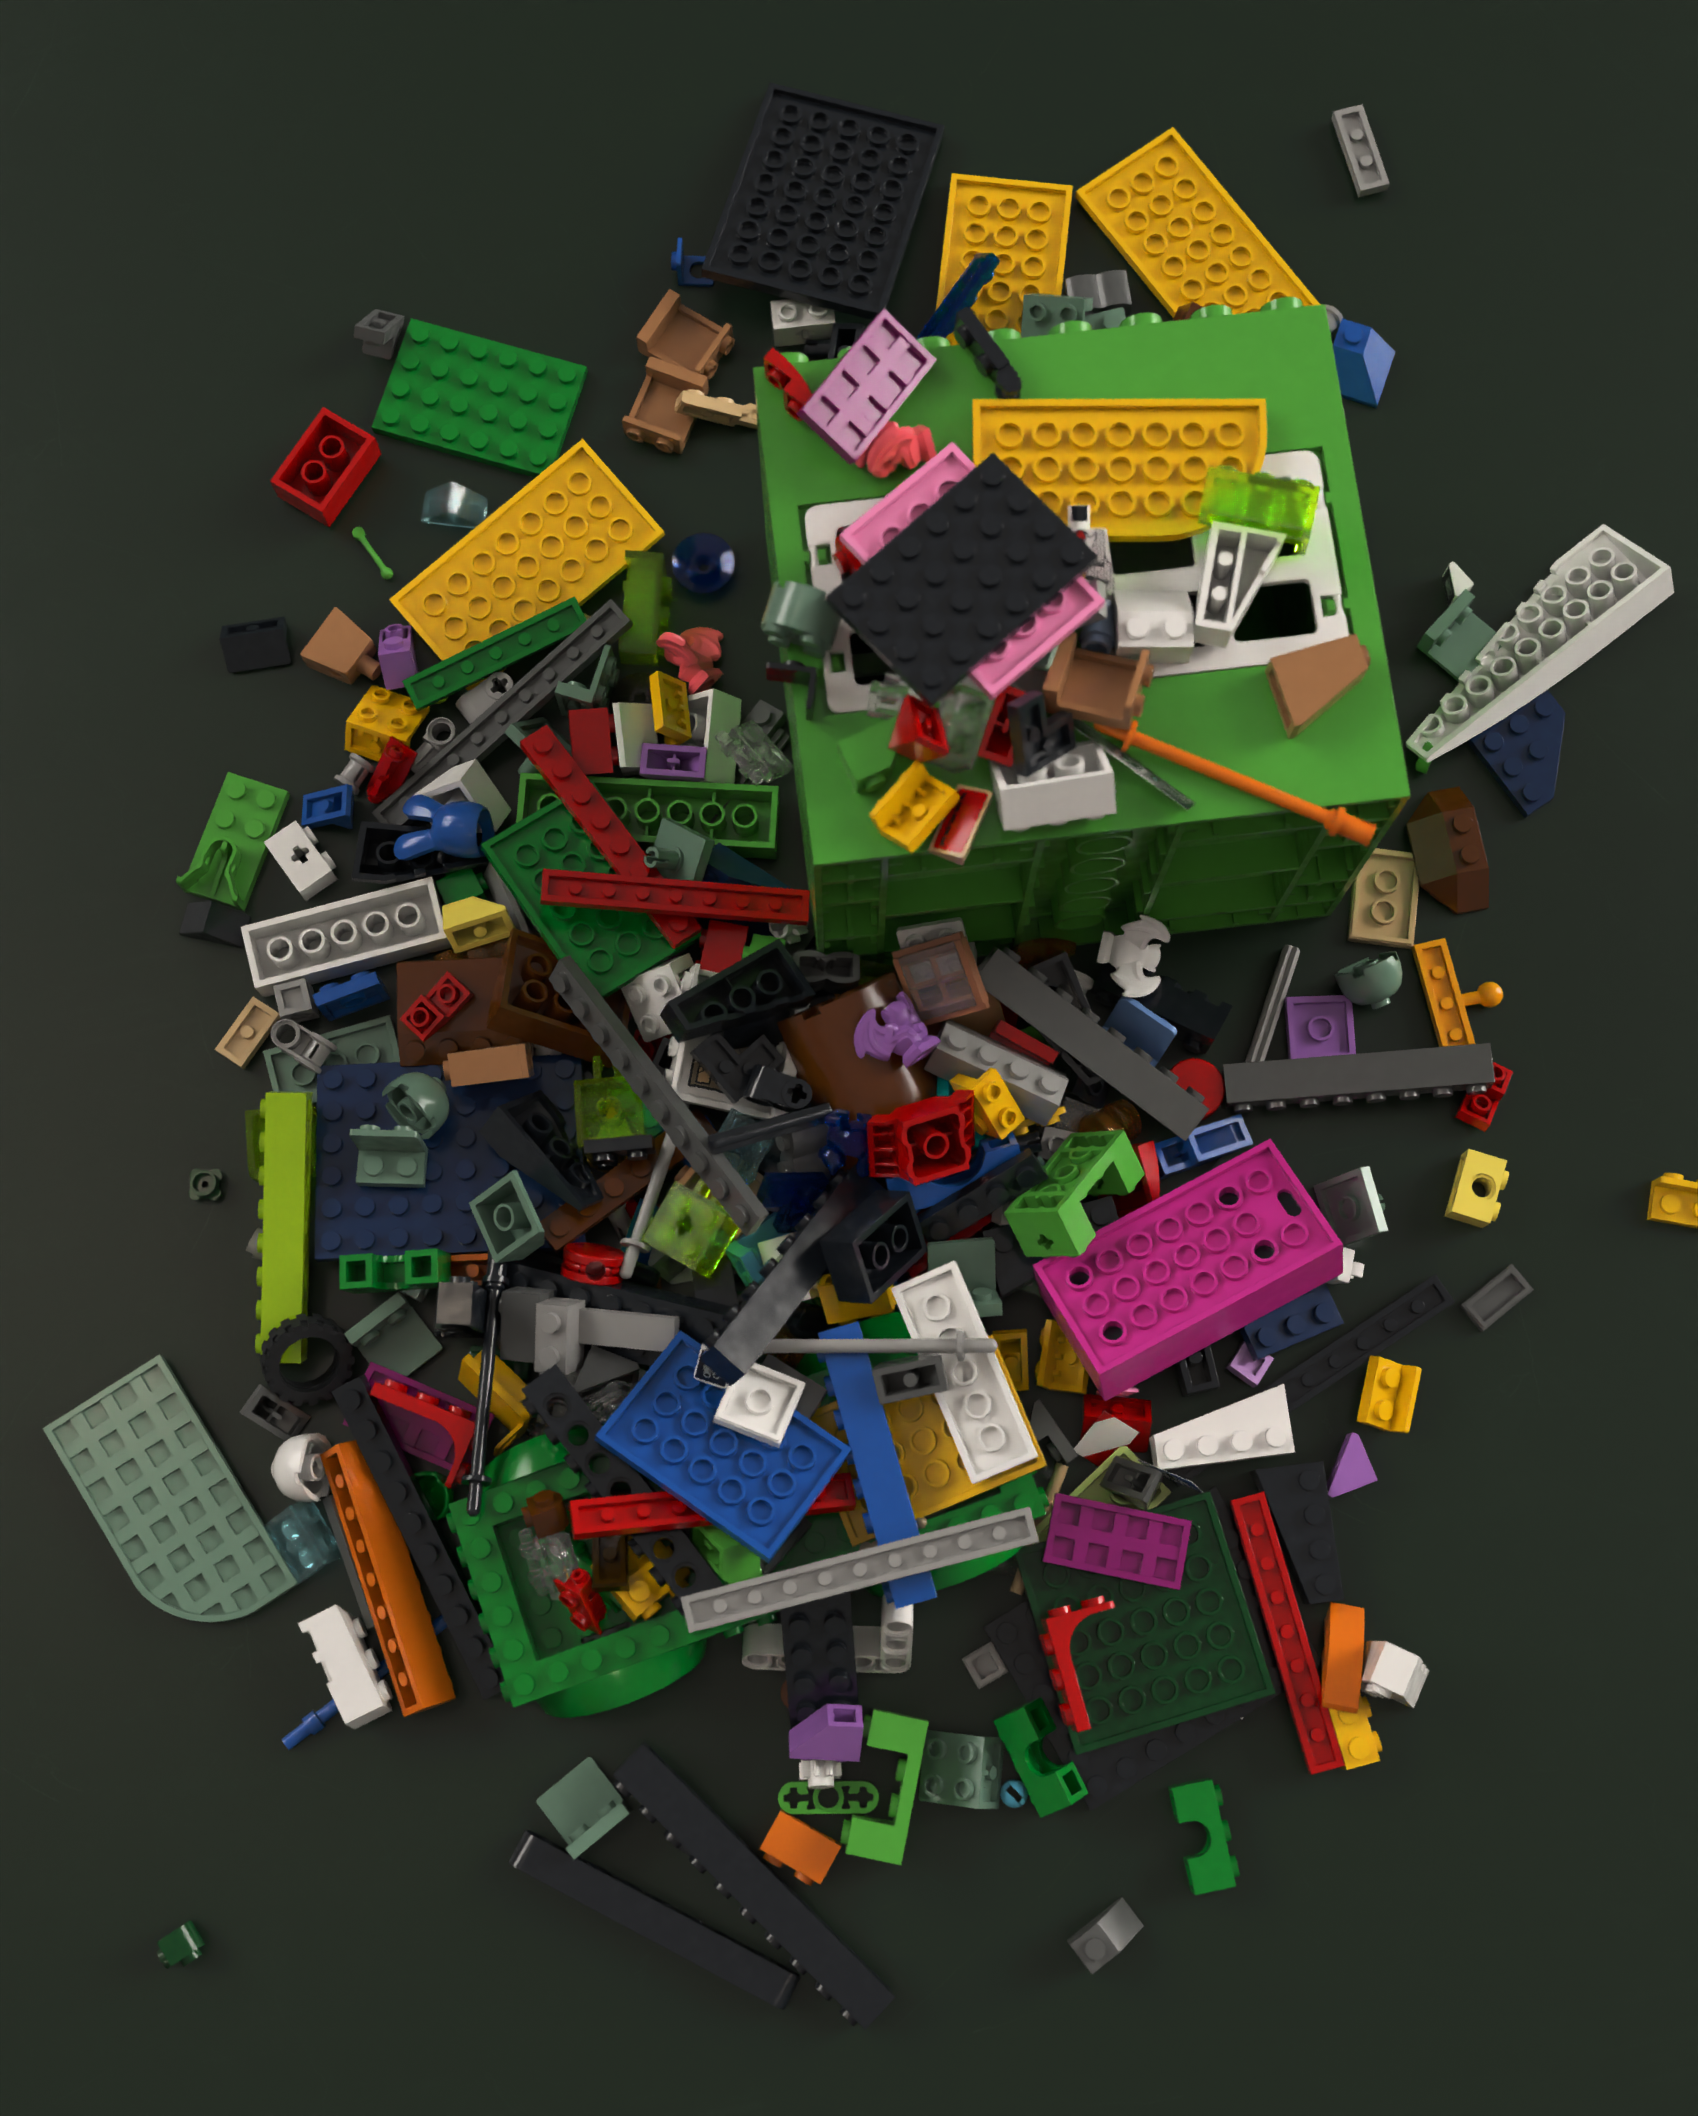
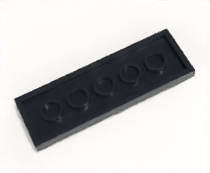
[780,1591,862,1750]

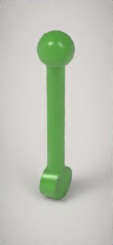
[352,527,393,580]

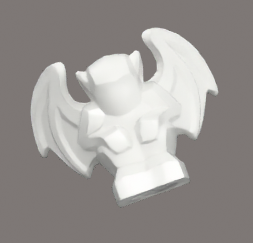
[1097,914,1170,998]

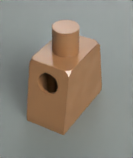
[300,607,382,684]

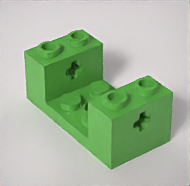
[1004,1130,1145,1258]
[840,1708,929,1865]

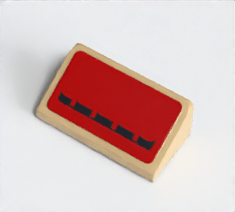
[928,784,993,866]

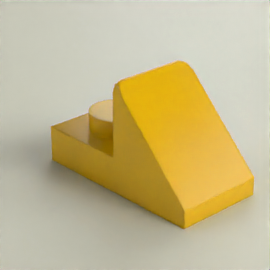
[992,1329,1029,1391]

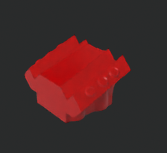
[867,1090,975,1186]

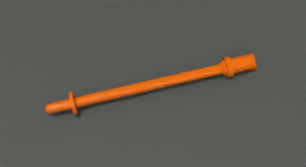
[1093,720,1377,847]

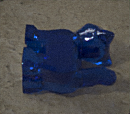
[818,1109,872,1178]

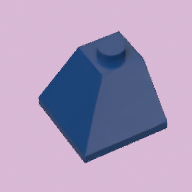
[1333,318,1395,408]

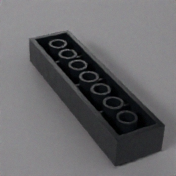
[498,1256,766,1366]

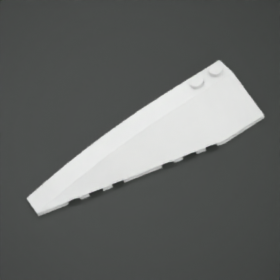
[1405,524,1674,763]

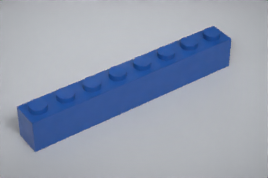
[816,1321,938,1609]

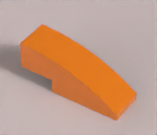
[1321,1602,1364,1714]

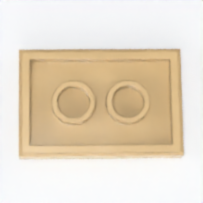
[1347,848,1419,949]

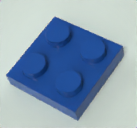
[312,971,391,1022]

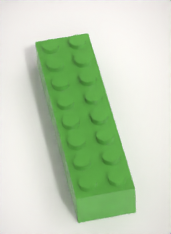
[516,773,780,859]

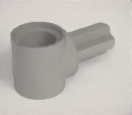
[411,717,458,773]

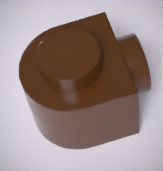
[521,1490,569,1539]

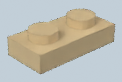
[214,996,281,1069]

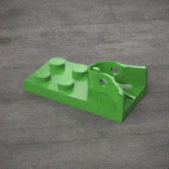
[176,772,290,911]

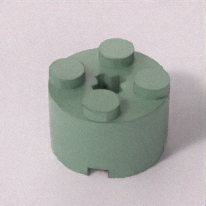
[760,581,841,658]

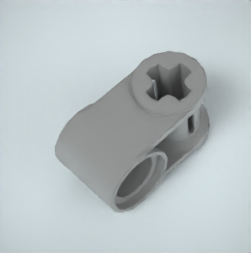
[456,672,514,724]
[271,1019,337,1075]

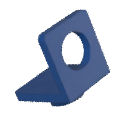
[671,238,714,287]

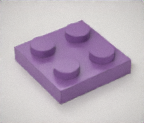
[1284,995,1356,1059]

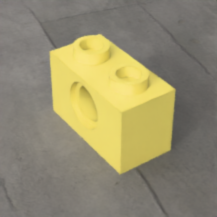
[1445,1149,1509,1228]

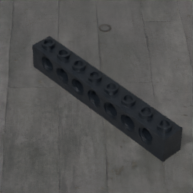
[521,1364,724,1616]

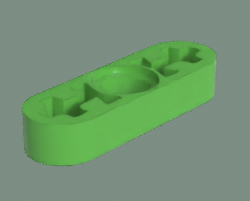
[778,1780,879,1814]

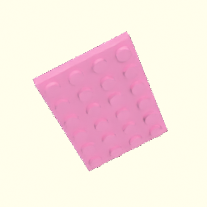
[840,442,1105,701]

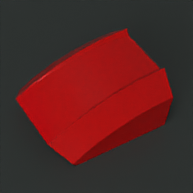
[1097,1140,1160,1219]

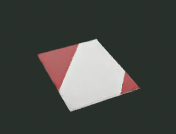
[1074,1411,1139,1466]

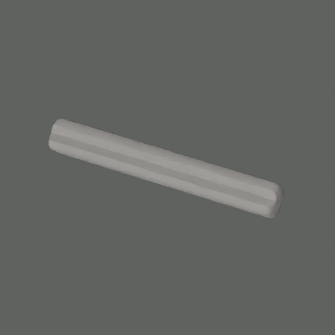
[1245,945,1300,1063]

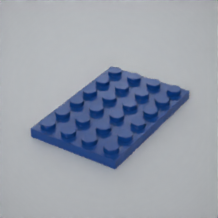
[595,1330,852,1564]

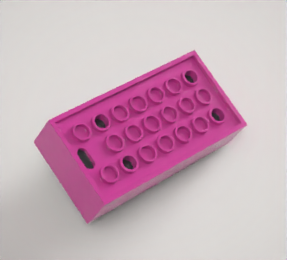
[1033,1139,1343,1401]

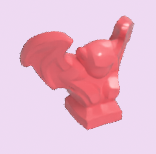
[855,421,936,478]
[656,627,724,695]

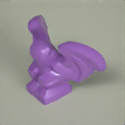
[854,991,941,1068]

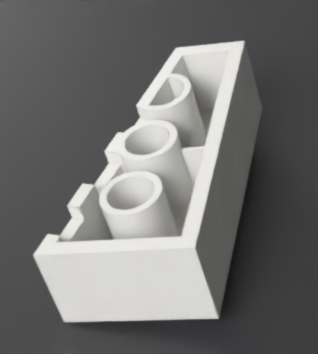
[1149,1384,1295,1470]

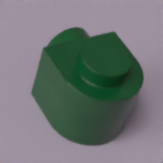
[156,1920,205,1969]

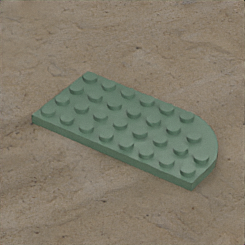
[42,1354,300,1622]

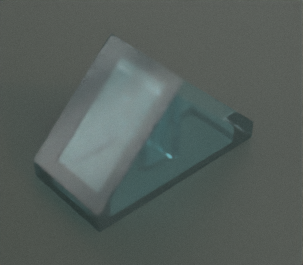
[421,482,488,528]

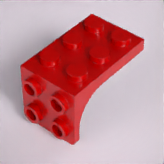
[370,1378,475,1489]
[1039,1596,1115,1732]

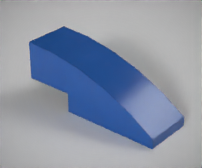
[1154,1114,1253,1180]

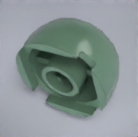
[1334,951,1403,1009]
[382,1071,450,1140]

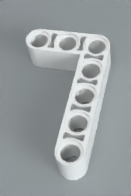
[742,1595,913,1673]

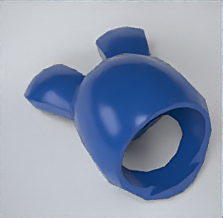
[394,794,495,861]

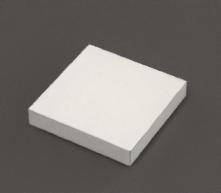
[713,1363,806,1448]

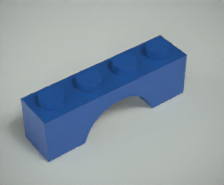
[884,1132,1021,1213]

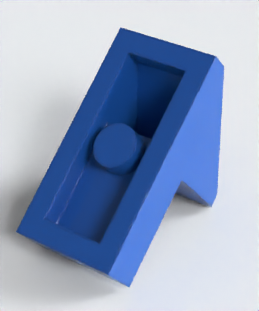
[301,784,354,829]

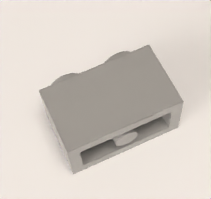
[534,1297,585,1375]

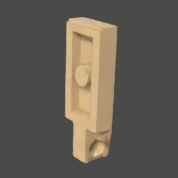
[674,389,758,430]

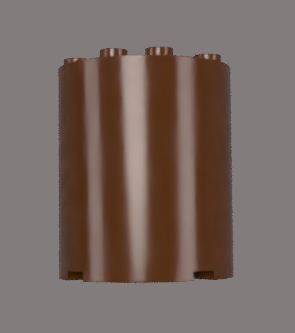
[776,971,937,1170]

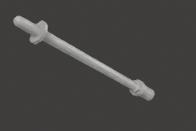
[619,1103,690,1279]
[759,1330,998,1361]

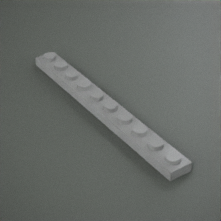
[681,1506,1039,1633]

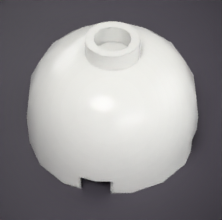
[271,1433,332,1502]

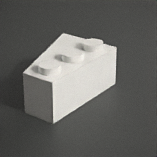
[1193,521,1287,648]
[298,1605,393,1729]
[1360,1641,1429,1709]

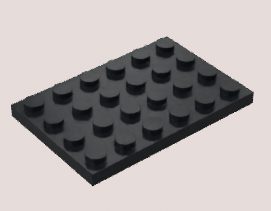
[826,453,1098,708]

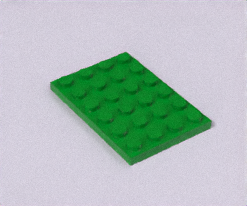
[372,318,588,478]
[481,779,702,999]

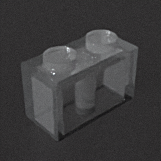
[927,684,996,774]

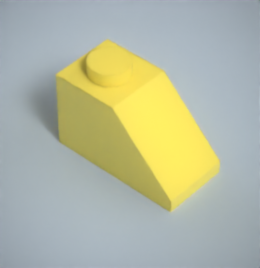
[442,896,516,954]

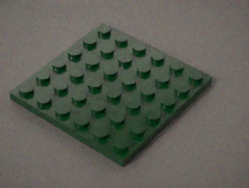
[1014,1491,1276,1755]

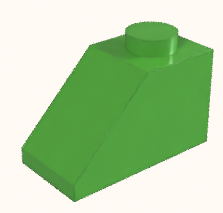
[837,715,899,793]

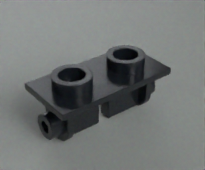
[786,1302,844,1339]

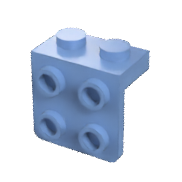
[1102,996,1177,1067]

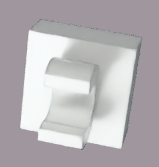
[1326,1247,1365,1285]

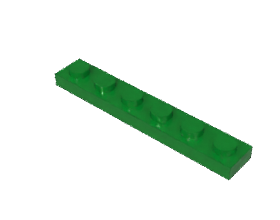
[402,596,586,711]

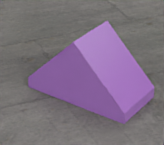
[639,743,707,782]
[1327,1432,1378,1499]

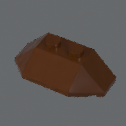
[1405,786,1489,915]

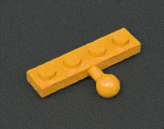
[1411,938,1503,1047]

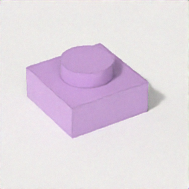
[1226,1341,1274,1388]

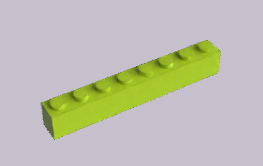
[255,1091,313,1364]

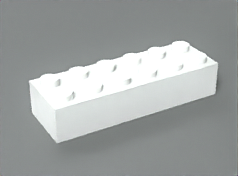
[241,876,452,997]

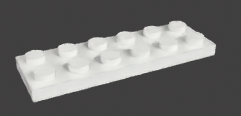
[891,1260,1039,1484]

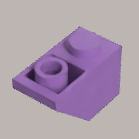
[378,624,418,690]
[788,1704,864,1762]

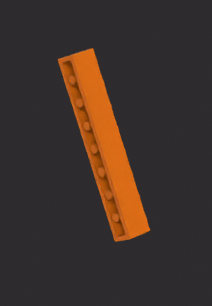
[320,1440,456,1717]

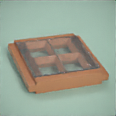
[891,931,990,1026]

